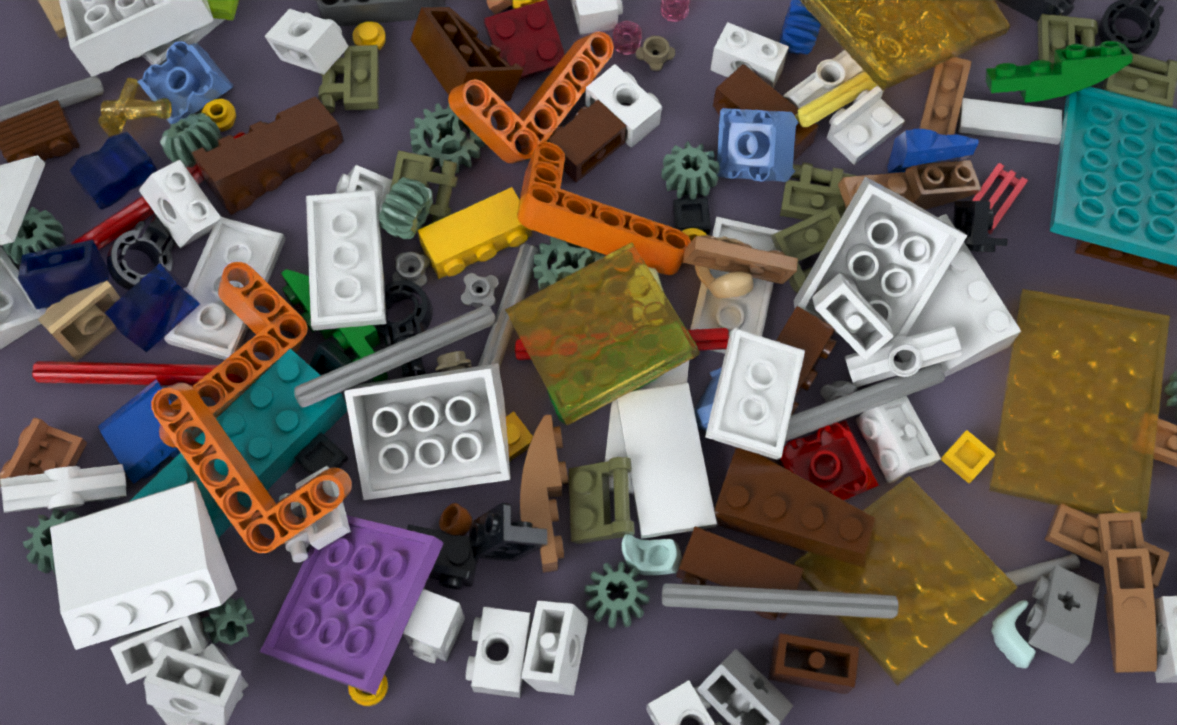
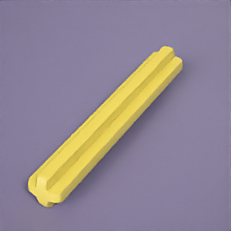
[795,63,890,128]

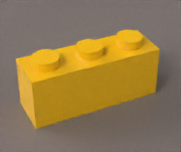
[417,187,532,279]

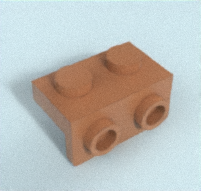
[0,417,87,508]

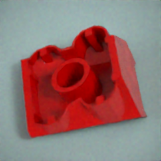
[780,420,879,500]

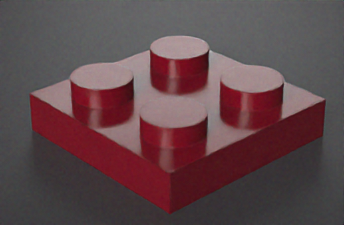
[483,0,565,79]

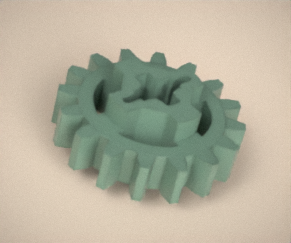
[410,103,484,173]
[533,236,609,305]

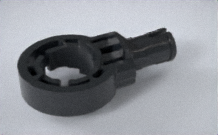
[1098,0,1164,54]
[107,214,176,293]
[373,280,433,378]

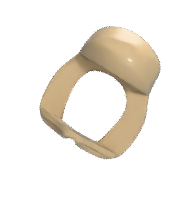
[695,236,754,298]

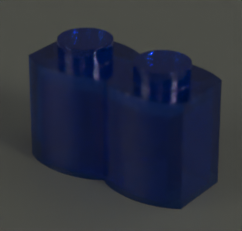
[69,131,158,210]

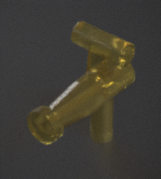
[98,78,172,147]

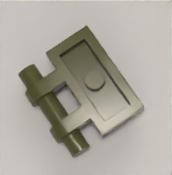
[318,45,379,113]
[390,150,458,224]
[779,162,856,220]

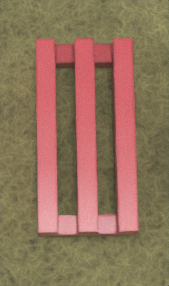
[972,163,1028,234]

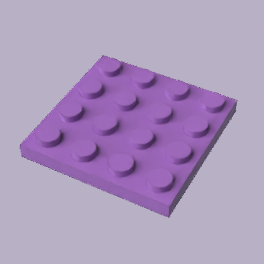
[260,515,444,695]

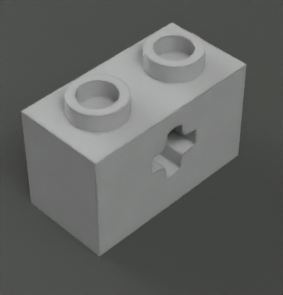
[1026,565,1100,664]
[696,649,794,725]

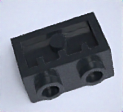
[953,201,1008,252]
[469,503,547,562]
[407,524,479,590]

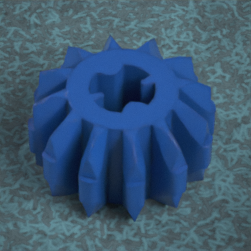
[779,0,824,55]

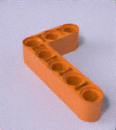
[448,31,614,164]
[517,142,691,275]
[159,262,308,448]
[151,383,352,553]

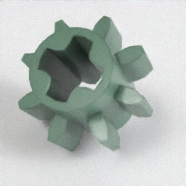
[201,597,254,646]

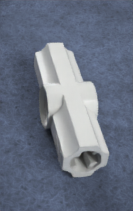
[783,42,875,109]
[845,324,963,387]
[0,464,126,513]

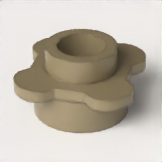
[636,36,675,71]
[435,351,472,373]

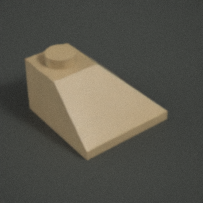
[38,281,133,361]

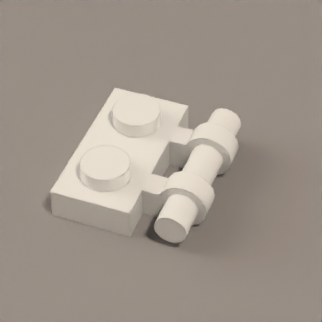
[279,466,351,563]

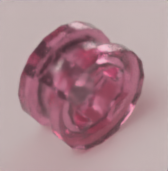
[660,0,690,22]
[612,21,642,55]

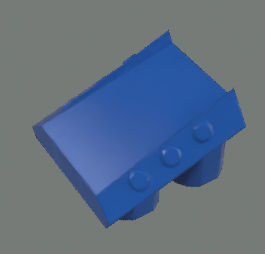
[887,129,978,173]
[98,379,181,484]

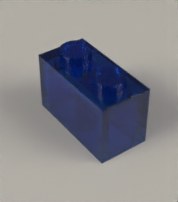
[18,240,109,310]
[105,263,200,353]

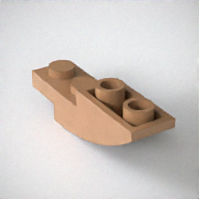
[838,160,982,210]
[520,415,568,573]
[1097,512,1157,673]

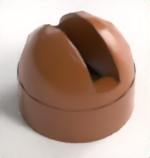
[439,503,473,536]

